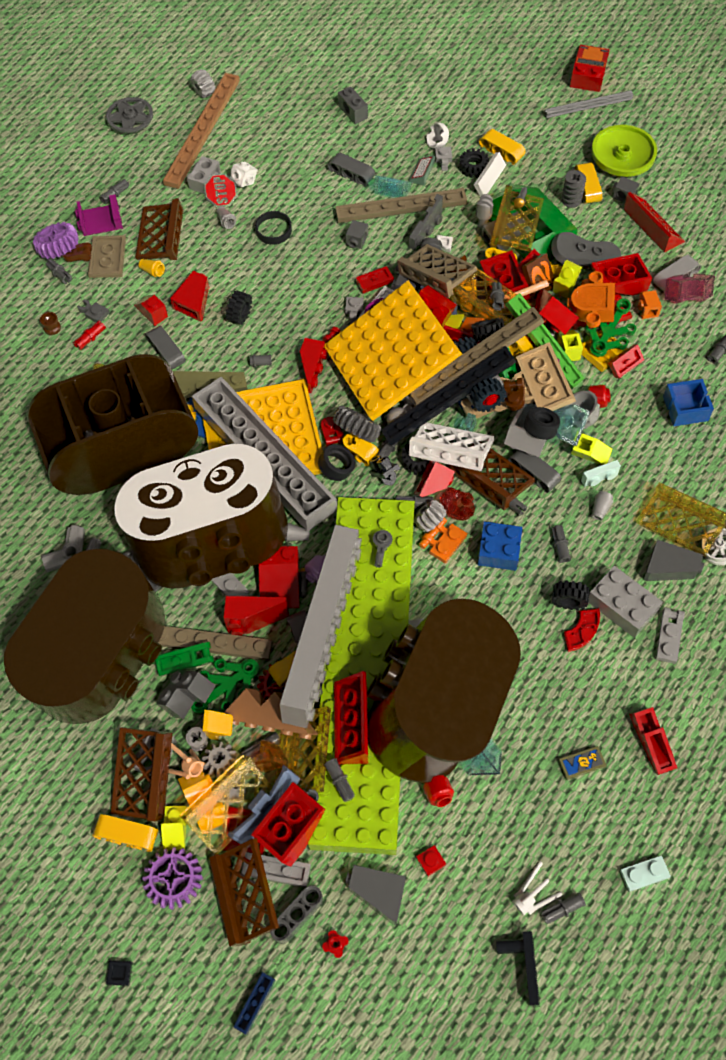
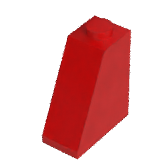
[170,271,209,322]

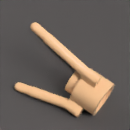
[169,743,204,779]

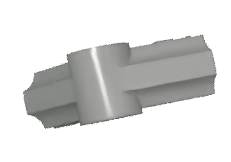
[42,525,85,573]

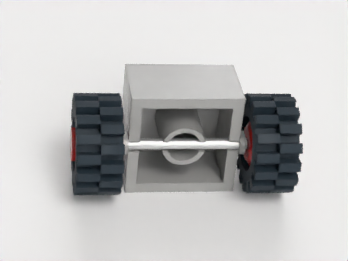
[454,337,507,412]

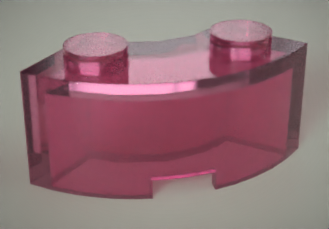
[665,274,715,303]

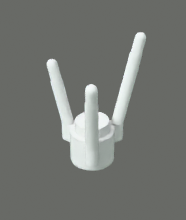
[512,861,563,915]

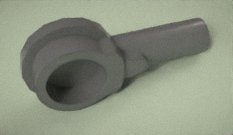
[373,530,392,568]

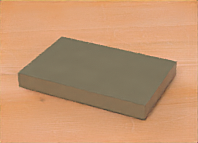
[88,235,126,278]

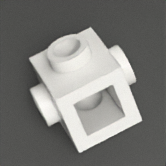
[230,162,258,187]

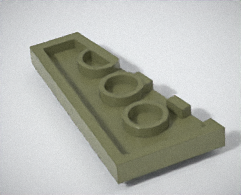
[173,371,248,401]

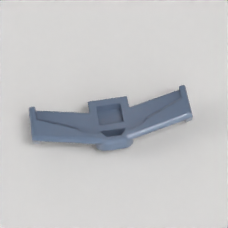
[228,764,300,845]

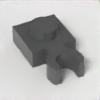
[77,299,110,322]

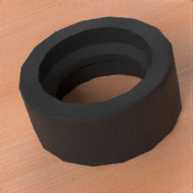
[318,444,356,481]

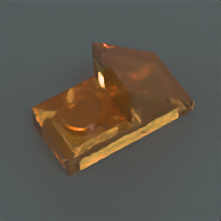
[246,740,289,772]

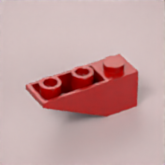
[300,338,328,394]

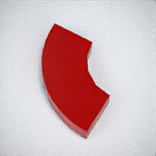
[564,608,600,652]

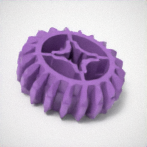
[33,222,79,259]
[142,847,203,910]

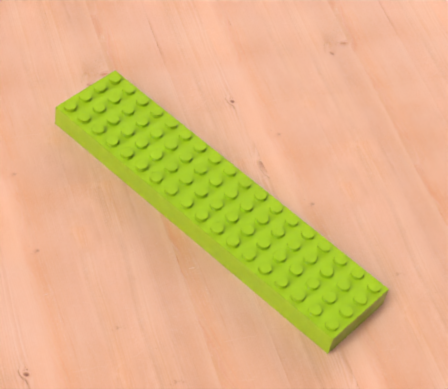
[308,497,415,855]

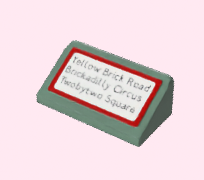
[409,155,435,186]

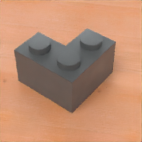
[156,669,216,719]

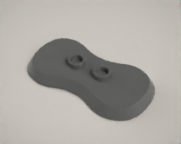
[551,232,621,267]

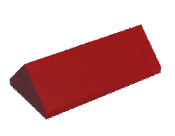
[624,192,685,253]
[334,671,368,764]

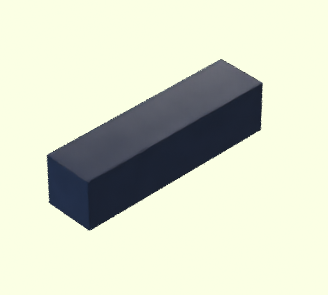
[233,972,276,1035]

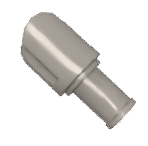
[476,194,493,229]

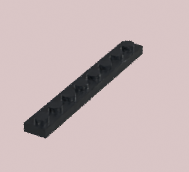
[381,346,516,446]

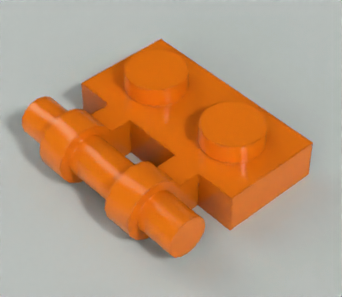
[419,518,468,564]

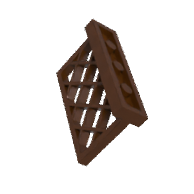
[136,198,184,260]
[448,441,535,510]
[111,727,173,822]
[209,838,279,947]

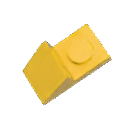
[203,710,233,740]

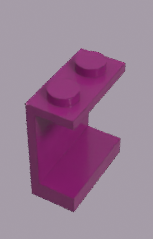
[75,194,123,236]

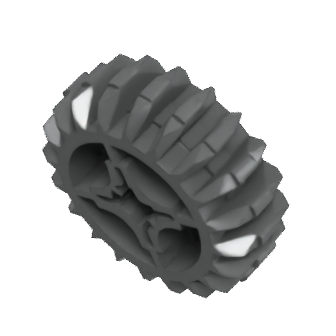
[333,406,382,442]

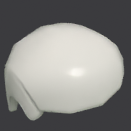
[426,122,449,148]

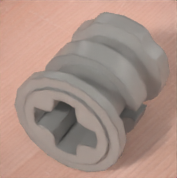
[186,727,208,752]

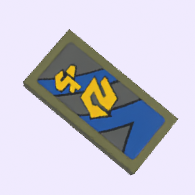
[559,746,607,781]

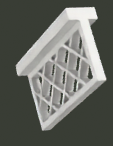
[409,423,494,471]

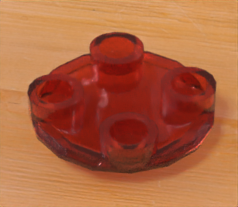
[440,487,475,521]

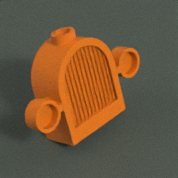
[567,271,615,328]

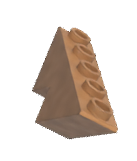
[224,688,318,739]

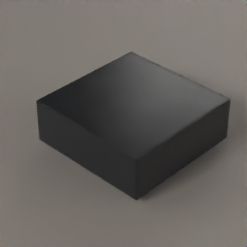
[106,960,133,986]

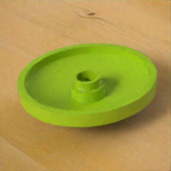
[591,125,657,177]

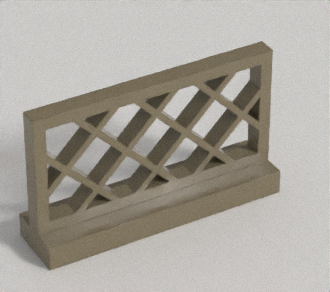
[397,244,477,298]

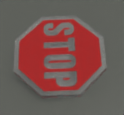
[203,173,238,208]

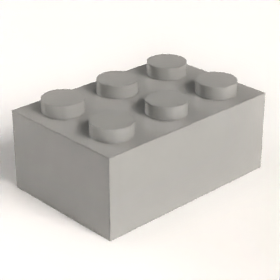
[504,403,558,457]
[588,566,663,638]

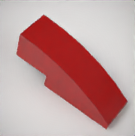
[629,707,678,775]

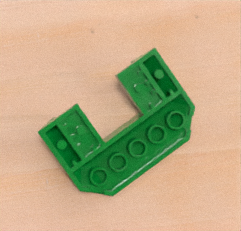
[476,184,578,261]

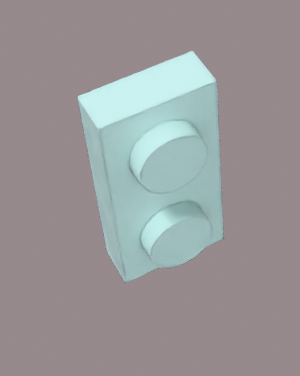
[581,460,621,487]
[620,856,671,892]

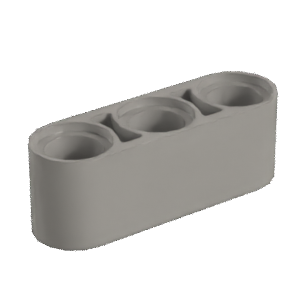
[653,254,701,294]

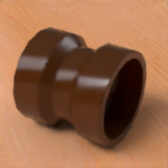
[40,312,61,335]

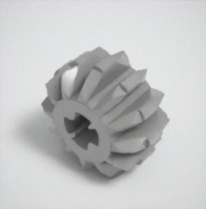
[190,69,215,98]
[414,500,446,532]
[202,742,238,779]

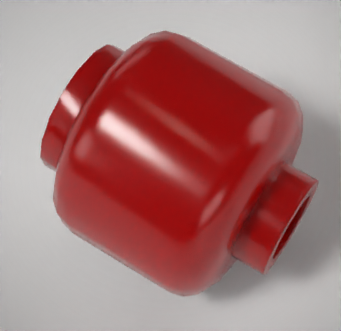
[587,384,611,408]
[423,775,454,807]

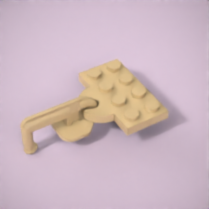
[461,342,576,420]

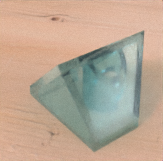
[554,404,590,446]
[458,738,502,776]

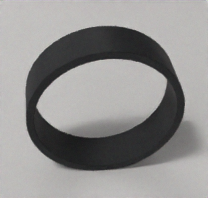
[255,211,292,245]

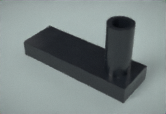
[496,931,540,1007]

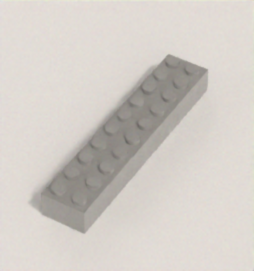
[192,377,337,532]
[280,525,362,728]

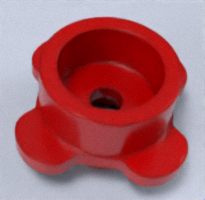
[322,930,349,958]

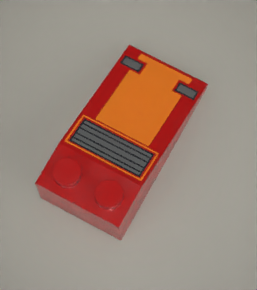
[570,44,610,92]

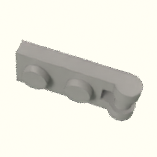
[656,607,685,664]

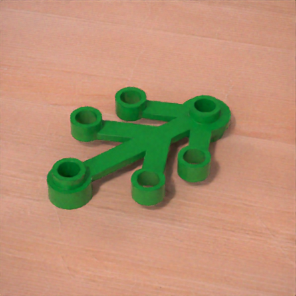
[585,299,636,357]
[191,659,260,715]

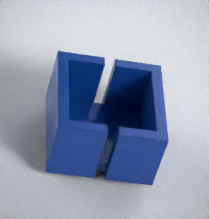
[663,379,714,426]
[478,522,522,571]

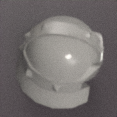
[563,391,600,429]

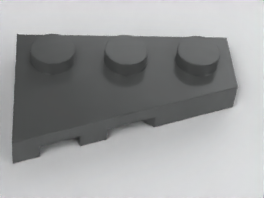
[409,194,443,250]

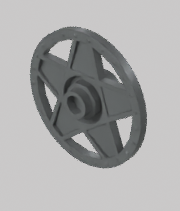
[106,97,153,133]

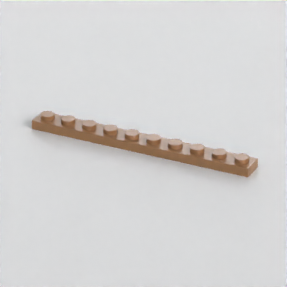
[163,73,240,189]

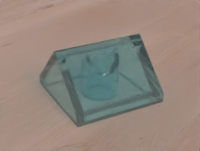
[375,175,413,198]

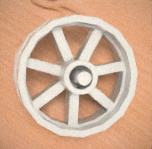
[702,528,726,565]

